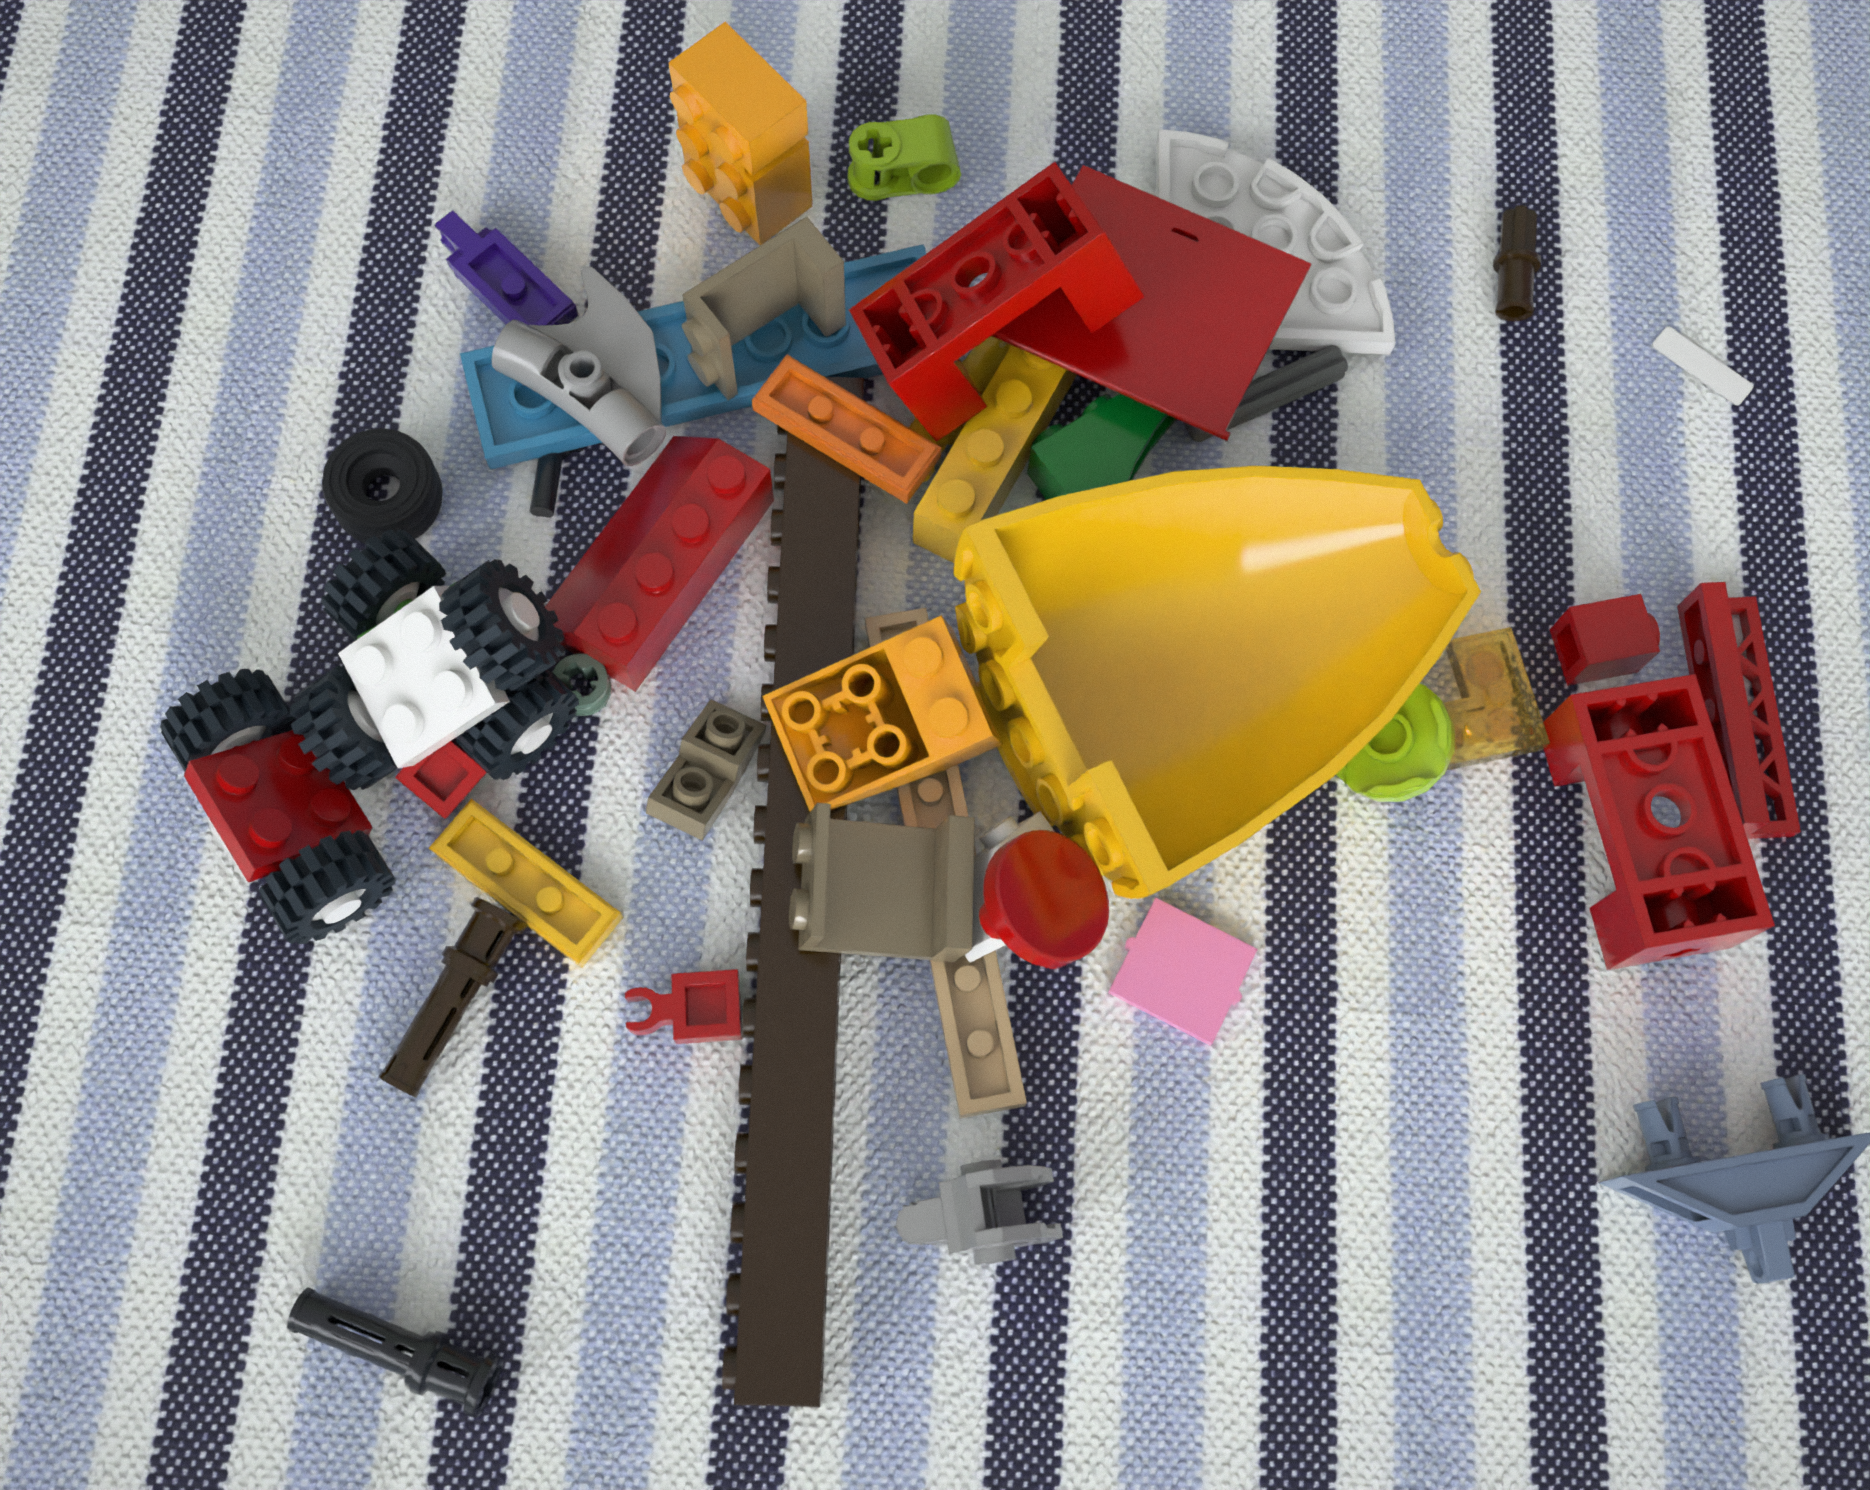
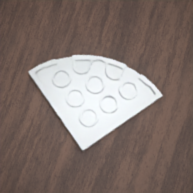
[1156,129,1396,355]

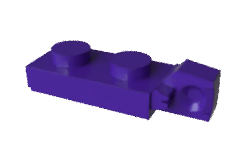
[435,210,579,325]

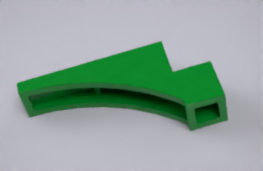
[1027,393,1177,500]

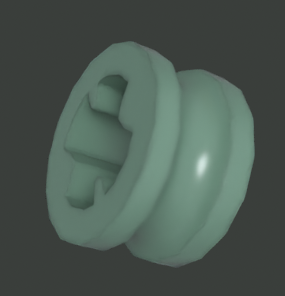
[553,653,612,716]

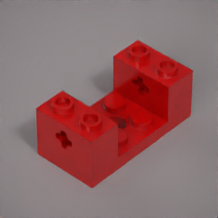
[849,161,1145,442]
[1538,674,1775,970]

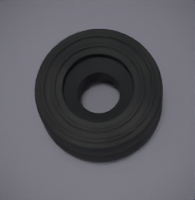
[322,428,443,544]

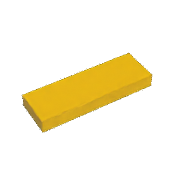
[429,798,624,968]

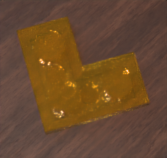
[1444,627,1550,771]

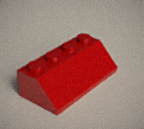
[545,436,774,692]

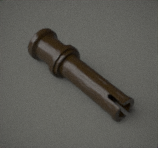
[378,897,527,1098]

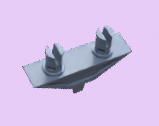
[1598,1074,1870,1284]

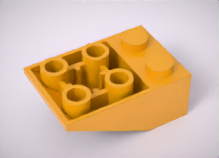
[762,615,1003,812]

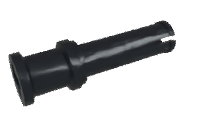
[287,1287,504,1418]

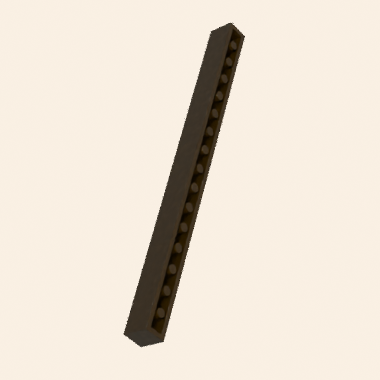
[722,377,864,1407]

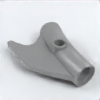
[491,266,666,466]

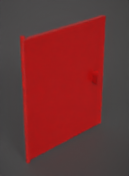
[991,165,1312,441]

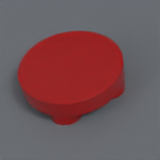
[979,830,1109,970]

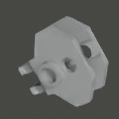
[894,1160,1063,1265]

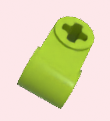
[848,114,961,201]

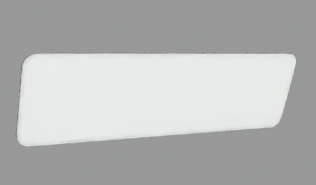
[1652,326,1753,405]

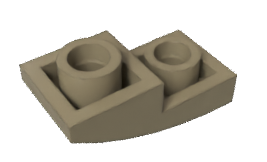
[646,699,767,841]

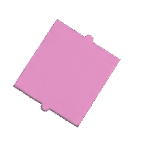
[1108,898,1258,1046]

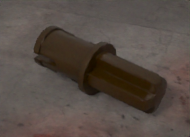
[1493,205,1541,322]

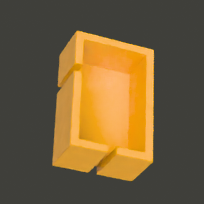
[668,22,813,245]

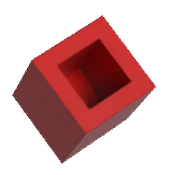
[1549,594,1660,686]

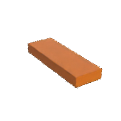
[752,354,942,504]

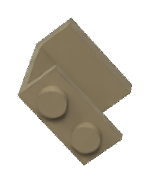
[682,217,846,401]
[789,803,975,962]

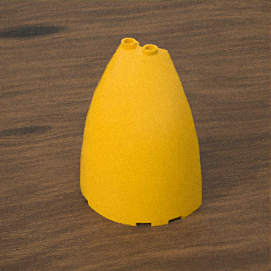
[953,466,1481,899]

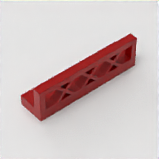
[1677,582,1801,839]

